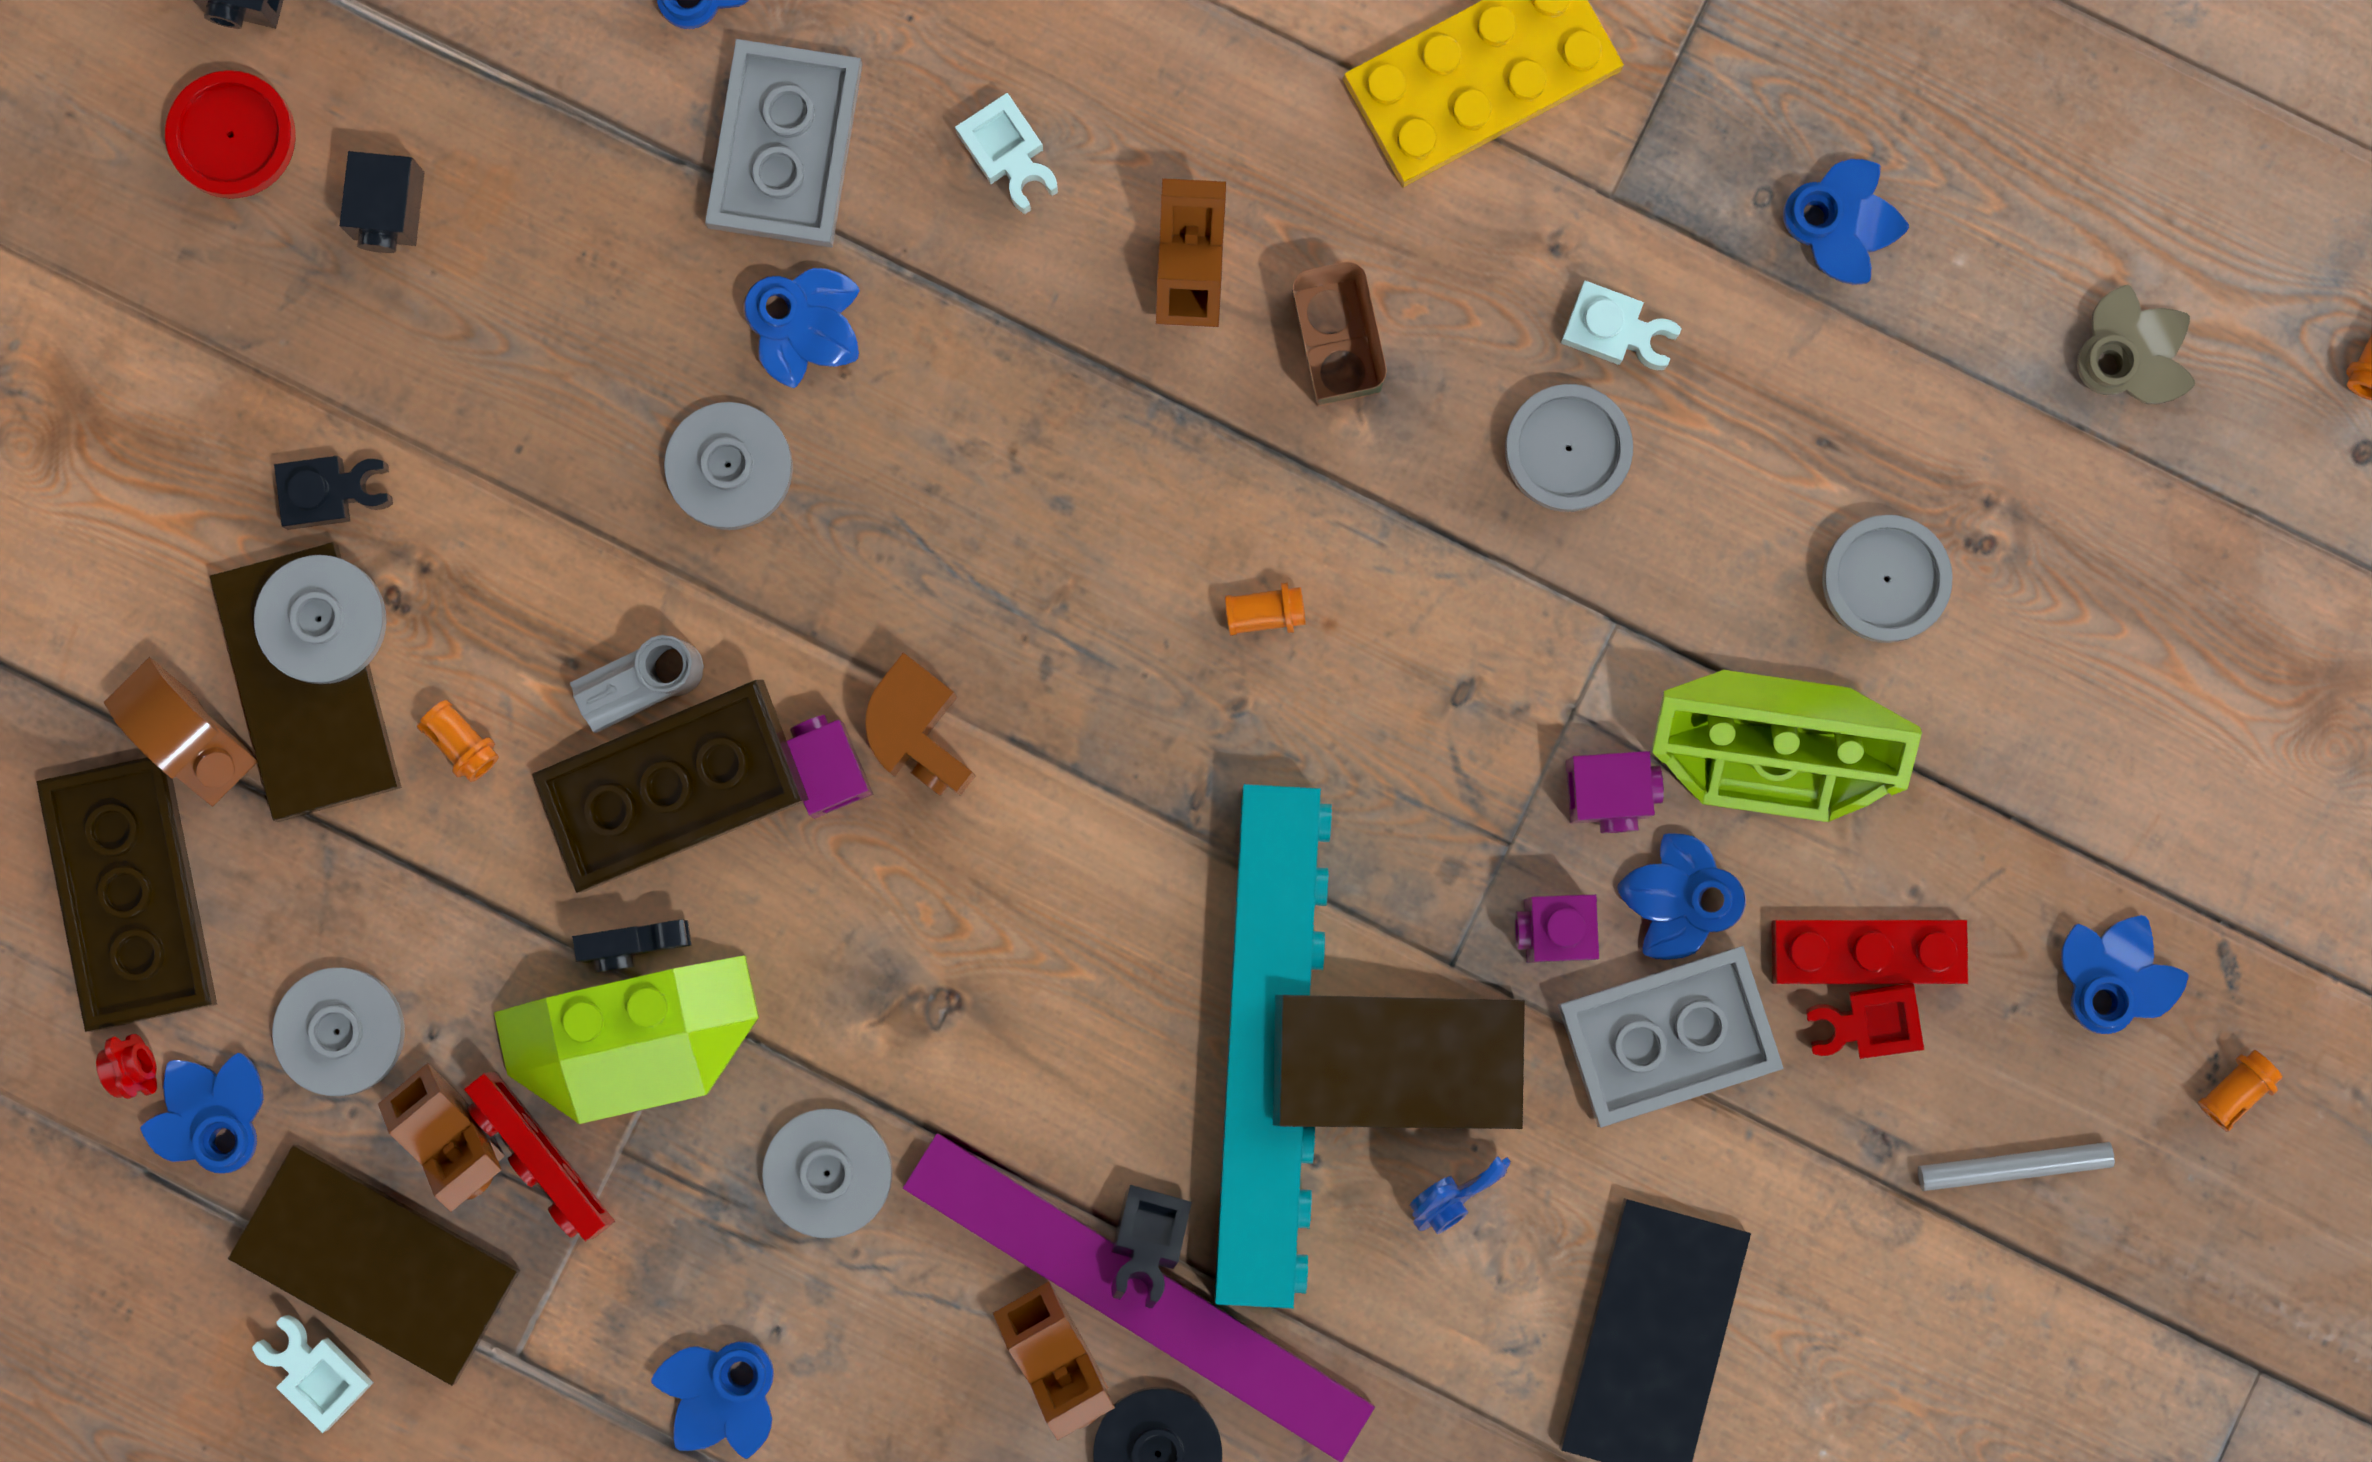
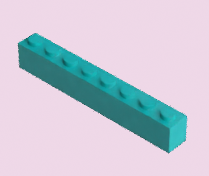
[1214,784,1332,1309]

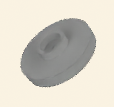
[1505,384,1633,512]
[664,402,793,530]
[1822,515,1952,643]
[254,555,387,684]
[272,968,405,1096]
[762,1108,893,1238]

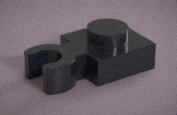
[274,456,393,530]
[572,919,692,973]
[1111,1185,1192,1309]

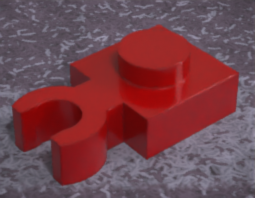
[1806,983,1924,1059]

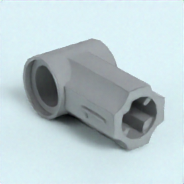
[570,635,704,733]

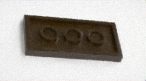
[210,542,402,822]
[532,680,809,893]
[36,757,217,1032]
[1273,995,1525,1129]
[228,1145,521,1386]

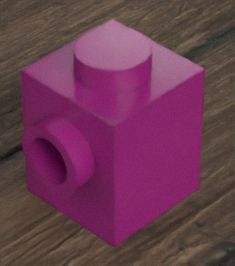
[787,715,874,819]
[1566,751,1664,833]
[1515,894,1599,963]

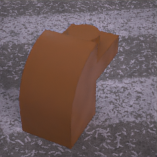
[1156,178,1226,327]
[865,653,976,796]
[104,657,257,807]
[378,1063,505,1212]
[993,1281,1115,1441]

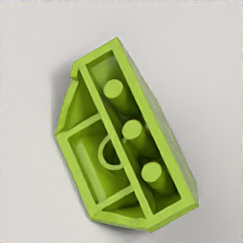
[1652,670,1922,822]
[494,955,759,1124]

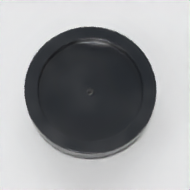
[1093,1387,1222,1462]

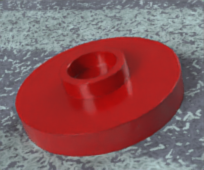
[165,70,296,199]

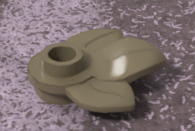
[2077,285,2195,404]

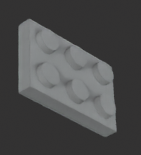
[705,39,863,248]
[1558,946,1784,1128]

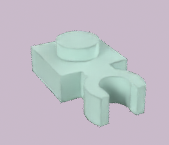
[955,93,1058,214]
[1561,280,1682,370]
[252,1315,374,1433]

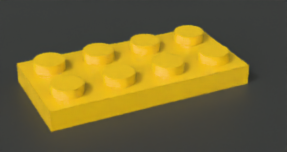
[1343,0,1624,188]

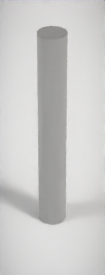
[1918,1142,2115,1191]

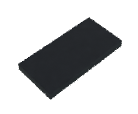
[1559,1198,1751,1462]

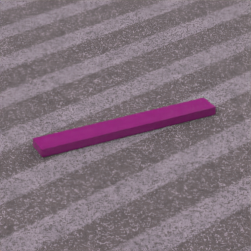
[902,1133,1375,1462]

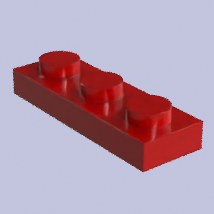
[1772,920,1968,984]
[464,1072,615,1242]

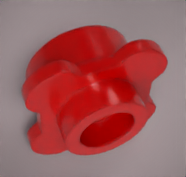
[96,1034,157,1099]

